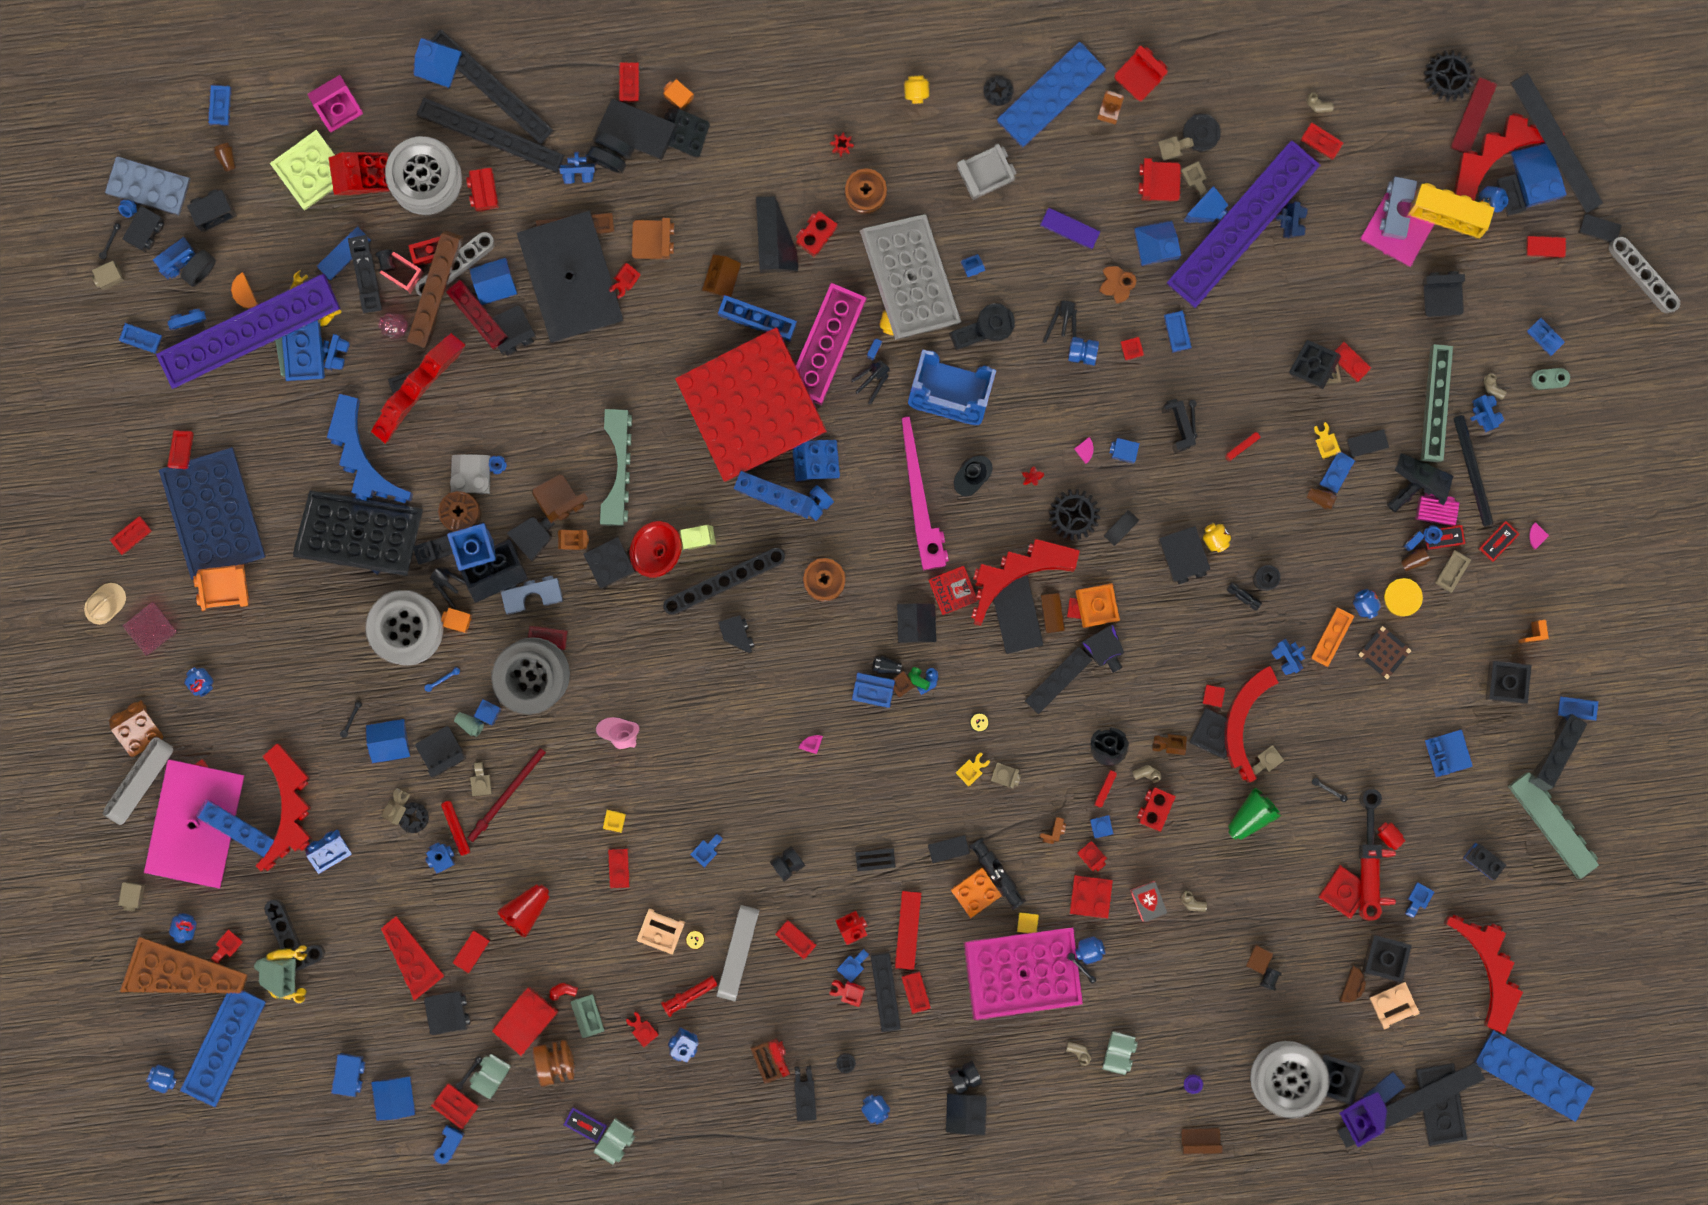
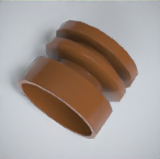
[533,1040,575,1087]

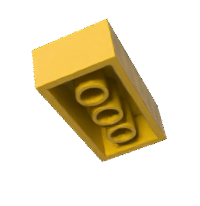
[1408,183,1495,239]

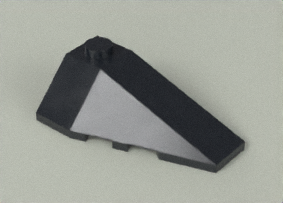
[756,196,798,273]

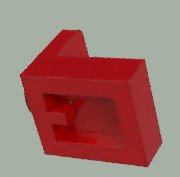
[1077,841,1107,871]

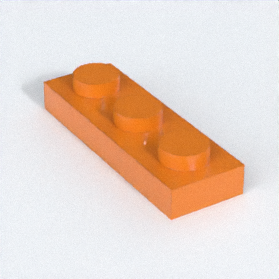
[1310,607,1354,667]

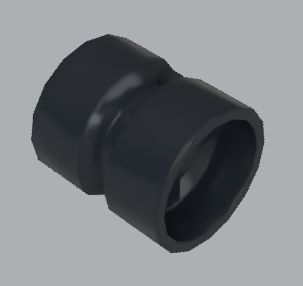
[1253,565,1281,591]
[769,846,806,881]
[948,1061,983,1094]

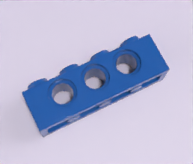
[718,295,797,342]
[733,471,815,519]
[196,799,274,857]

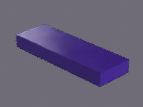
[1040,208,1100,250]

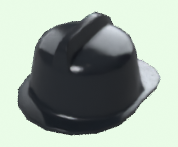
[953,455,993,496]

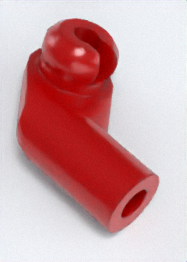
[549,983,578,1001]

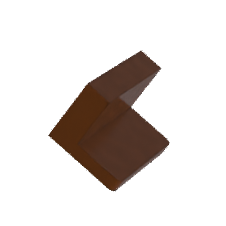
[702,254,741,297]
[1181,1128,1222,1154]

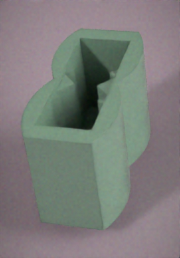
[1102,1031,1138,1075]
[470,1054,511,1099]
[594,1118,635,1165]

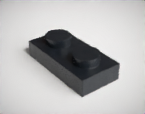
[1496,174,1527,217]

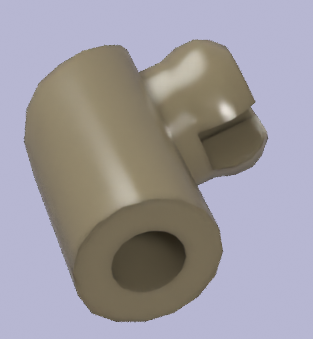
[1307,93,1333,113]
[1484,373,1507,400]
[1132,765,1161,783]
[1181,891,1207,912]
[1066,1042,1091,1066]

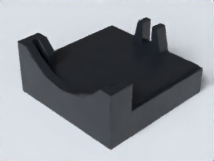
[1289,340,1341,389]

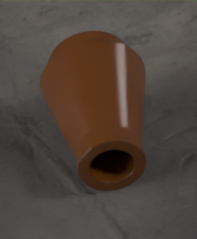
[214,142,236,172]
[1307,488,1337,510]
[1401,547,1431,571]

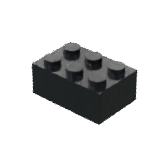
[460,539,528,603]

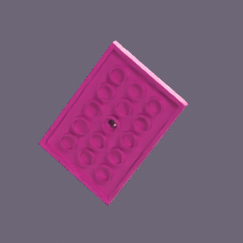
[144,759,245,889]
[964,928,1083,1020]

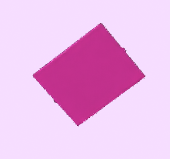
[1361,192,1434,267]

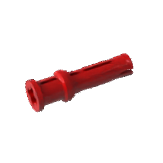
[661,976,718,1018]

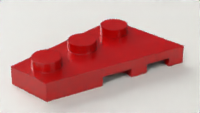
[769,1038,790,1077]

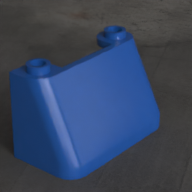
[908,350,996,425]

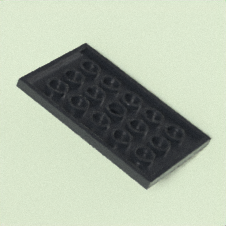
[517,210,624,343]
[293,490,423,576]

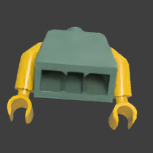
[254,945,307,1003]

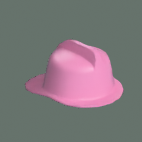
[596,717,639,749]

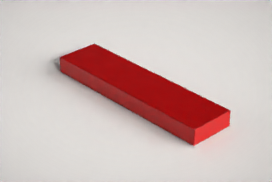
[895,891,921,970]

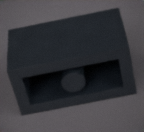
[122,206,164,253]

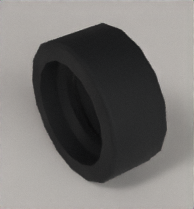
[181,250,216,287]
[1104,510,1139,546]

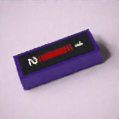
[564,1107,607,1143]

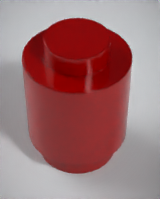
[1377,822,1406,850]

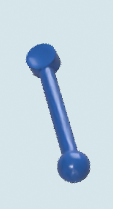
[424,667,460,692]

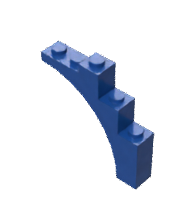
[327,394,413,503]

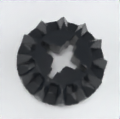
[983,75,1014,106]
[399,802,429,833]

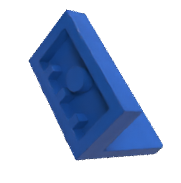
[153,237,196,279]
[793,440,840,482]

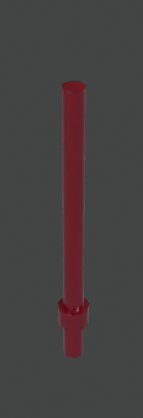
[467,748,546,842]

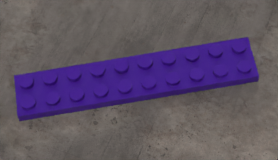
[1166,140,1320,308]
[156,274,341,389]

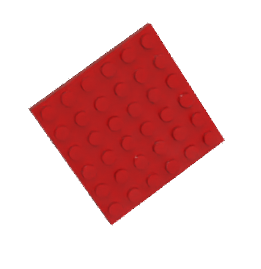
[675,328,827,482]

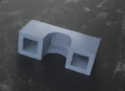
[1379,177,1417,240]
[501,576,564,615]

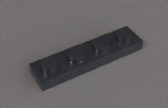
[1025,647,1092,714]

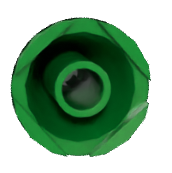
[1228,788,1282,840]

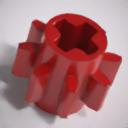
[830,132,854,157]

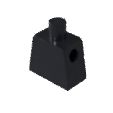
[507,516,555,562]

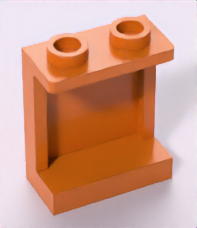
[194,564,249,611]

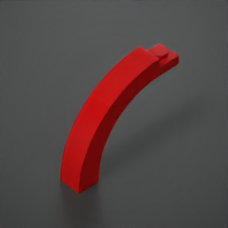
[1224,666,1278,783]

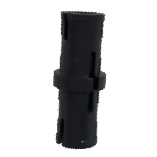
[1387,483,1423,513]

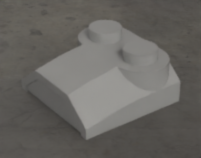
[450,455,491,494]

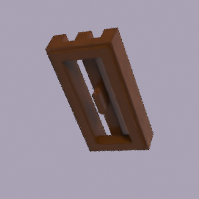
[751,1041,783,1084]

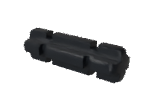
[1227,582,1262,611]

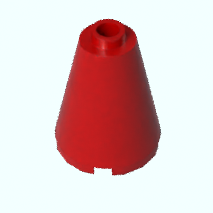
[497,884,550,938]

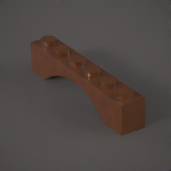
[407,231,464,348]

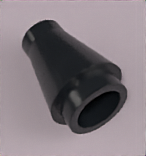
[872,655,902,674]

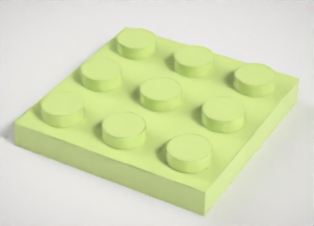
[270,130,334,210]

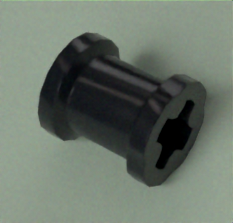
[375,249,396,272]
[1259,967,1282,991]

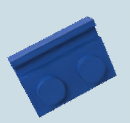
[852,672,896,708]

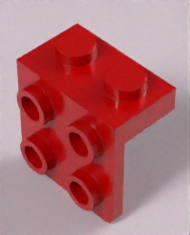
[1114,45,1168,101]
[1138,158,1181,201]

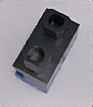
[1463,843,1506,880]

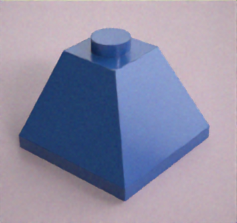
[414,38,462,88]
[1184,186,1228,223]
[1134,221,1181,266]

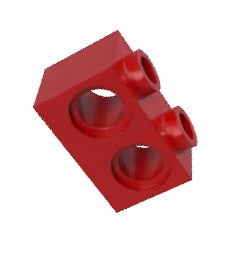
[796,211,838,257]
[1137,787,1176,832]

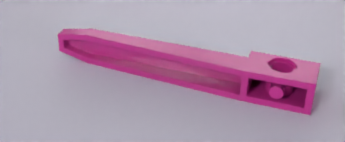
[902,417,949,571]

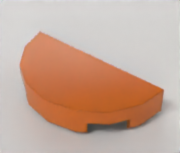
[231,272,258,309]

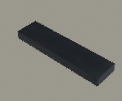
[870,953,901,1032]

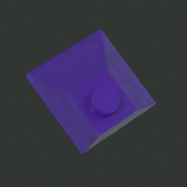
[1340,1092,1387,1147]

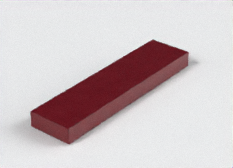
[1450,77,1497,153]
[446,280,508,350]

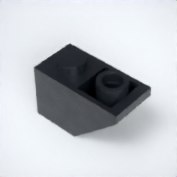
[718,615,754,653]

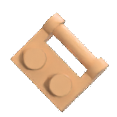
[637,908,685,955]
[1369,982,1419,1030]

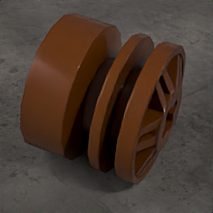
[438,491,482,532]

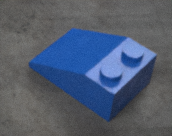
[1511,144,1566,208]

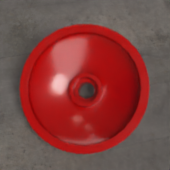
[629,521,682,578]

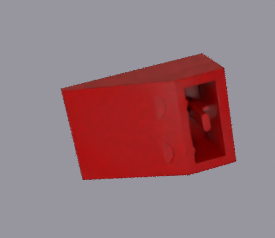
[328,152,390,195]

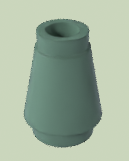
[454,712,484,737]

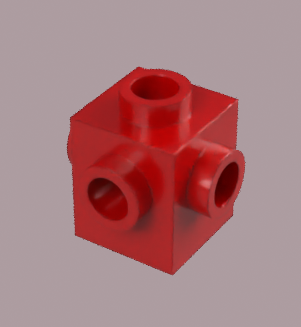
[835,911,868,945]

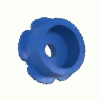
[118,200,137,218]
[489,455,506,474]
[1423,525,1443,544]

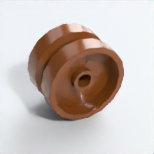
[845,168,887,214]
[803,558,846,602]

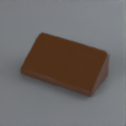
[1040,593,1065,634]

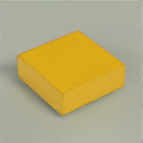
[603,810,626,833]
[1017,913,1039,933]

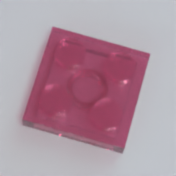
[123,602,177,656]

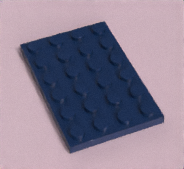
[159,448,266,580]

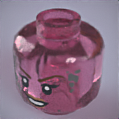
[378,312,408,339]

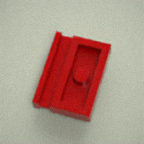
[431,1083,479,1129]

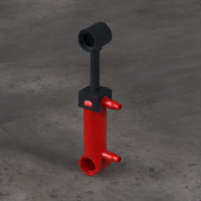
[1359,789,1396,921]

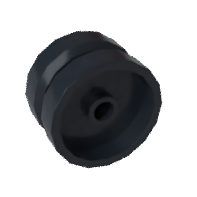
[585,131,634,174]

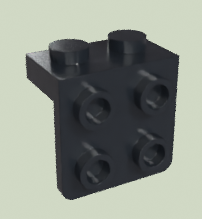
[664,109,710,157]
[1423,271,1465,317]
[493,306,537,356]
[424,990,471,1035]

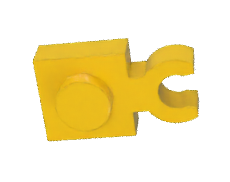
[1314,422,1341,459]
[955,753,990,787]

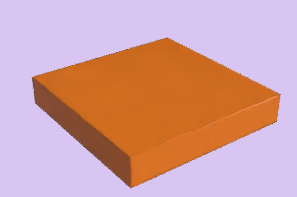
[1075,583,1120,628]

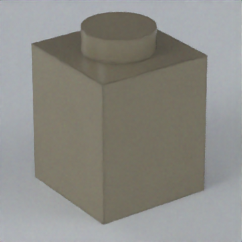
[92,261,125,290]
[118,882,145,911]

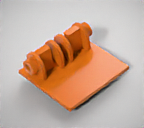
[951,868,1002,918]

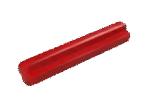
[441,801,470,856]

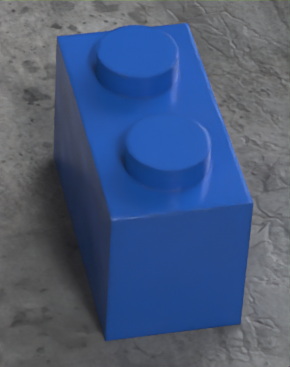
[332,1053,366,1097]

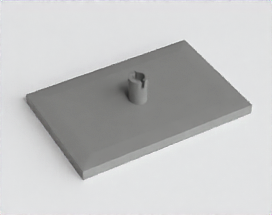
[860,214,961,340]

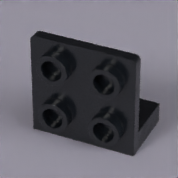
[415,726,467,778]

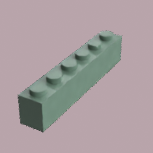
[1421,344,1453,462]
[1508,772,1599,879]

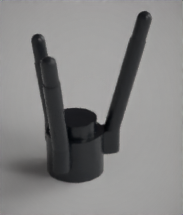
[1043,301,1077,343]
[851,360,890,404]
[430,567,466,610]

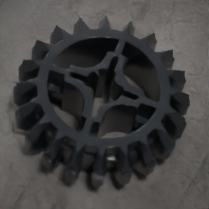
[1424,50,1476,102]
[1049,489,1100,541]

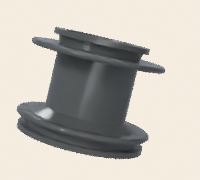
[491,637,570,715]

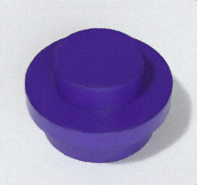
[1184,1074,1203,1094]

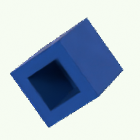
[1109,438,1140,464]
[474,699,502,725]

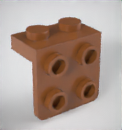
[632,218,674,259]
[109,700,163,757]

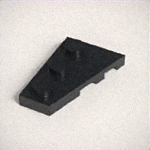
[1395,453,1454,506]

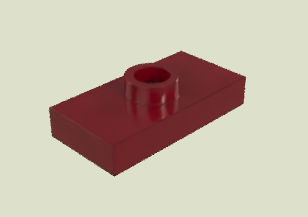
[528,626,568,650]

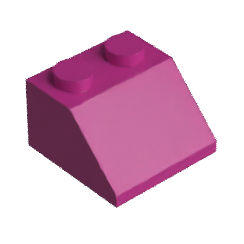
[307,75,363,133]

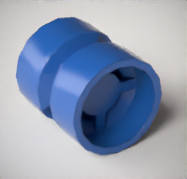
[1068,337,1099,366]
[809,485,834,521]

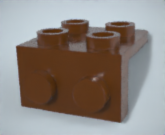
[532,475,588,523]

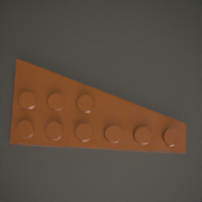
[120,937,248,993]

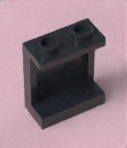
[1161,399,1196,453]
[1158,526,1210,585]

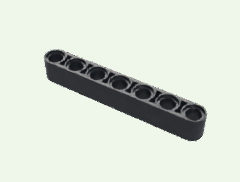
[663,548,785,615]

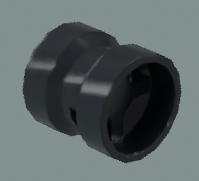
[836,1053,856,1073]

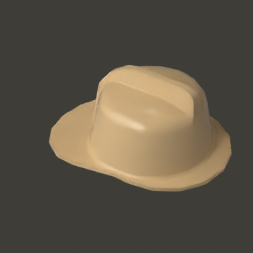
[84,583,126,625]

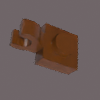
[1152,734,1187,755]

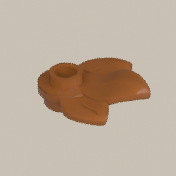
[1099,266,1136,303]

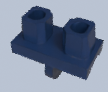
[1276,202,1308,238]

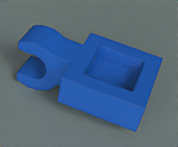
[690,834,723,867]
[1405,882,1434,918]
[837,949,869,982]

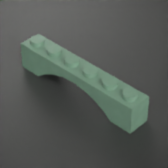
[600,409,632,526]

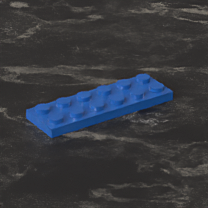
[997,42,1106,148]
[180,990,267,1107]
[1475,1030,1594,1122]

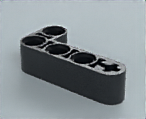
[264,899,325,971]

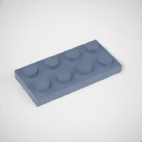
[105,156,191,215]

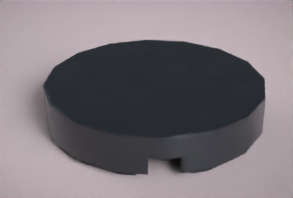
[1182,113,1221,152]
[977,303,1015,342]

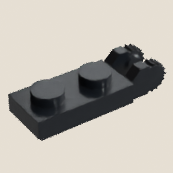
[794,1066,817,1121]

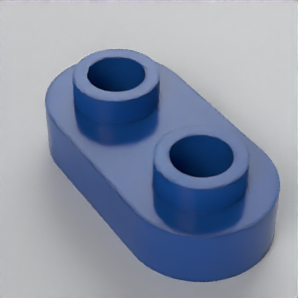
[168,309,206,330]

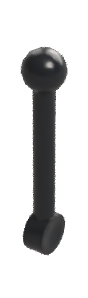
[99,223,121,260]
[1189,400,1198,439]
[340,701,362,738]
[1312,778,1348,803]
[1067,953,1096,984]
[455,1056,483,1090]

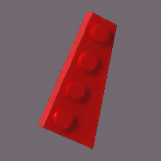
[381,916,445,1001]

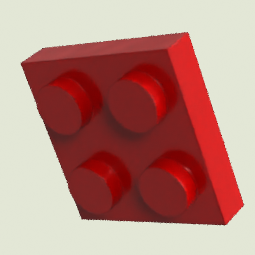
[1069,875,1113,918]

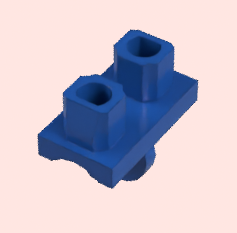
[560,152,595,184]
[1526,318,1565,356]
[322,334,350,371]
[1471,395,1504,432]
[1271,639,1306,675]

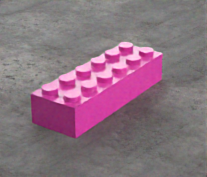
[796,283,866,406]

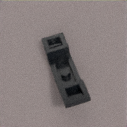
[348,235,382,314]

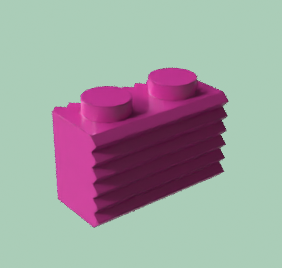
[1416,493,1459,526]

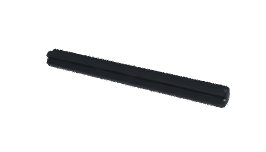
[1454,415,1493,526]

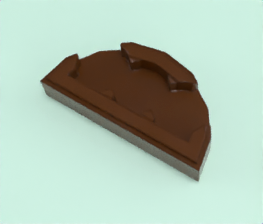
[1339,965,1366,1003]

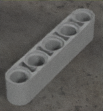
[416,232,495,297]
[1609,237,1680,313]
[103,737,173,825]
[717,905,759,1001]

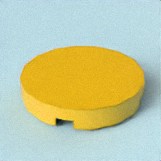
[1384,578,1423,617]

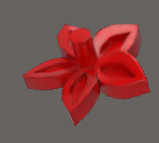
[1022,466,1044,486]

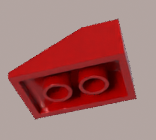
[492,987,559,1056]

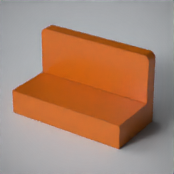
[1518,620,1549,643]

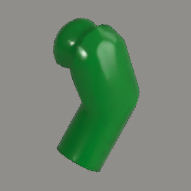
[908,667,931,691]

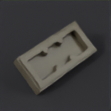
[1435,550,1471,593]

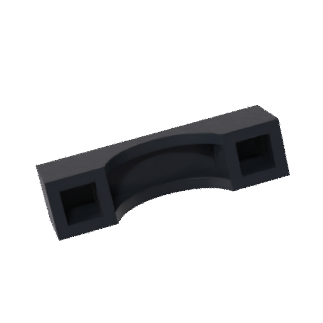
[1529,714,1587,791]

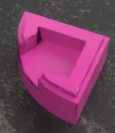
[1074,437,1093,464]
[1529,522,1549,550]
[799,735,823,754]

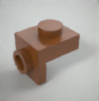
[1098,91,1124,125]
[558,530,589,550]
[1039,817,1066,844]

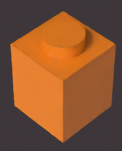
[664,79,694,110]
[441,608,472,634]

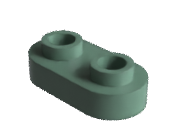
[1531,368,1570,390]

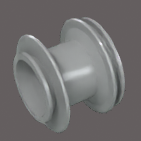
[385,136,462,215]
[366,591,443,665]
[1250,1041,1329,1118]

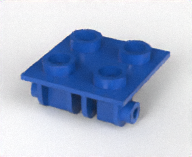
[1425,730,1473,777]

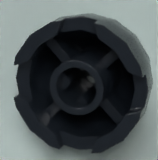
[1090,727,1129,766]

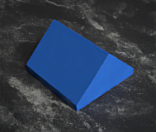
[469,258,517,305]
[447,523,496,571]
[366,719,411,763]
[372,1077,415,1120]

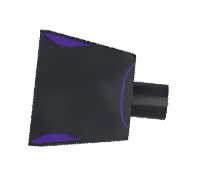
[1080,624,1124,673]

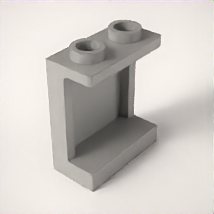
[957,144,1016,200]

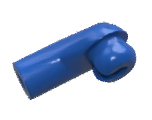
[917,668,938,695]

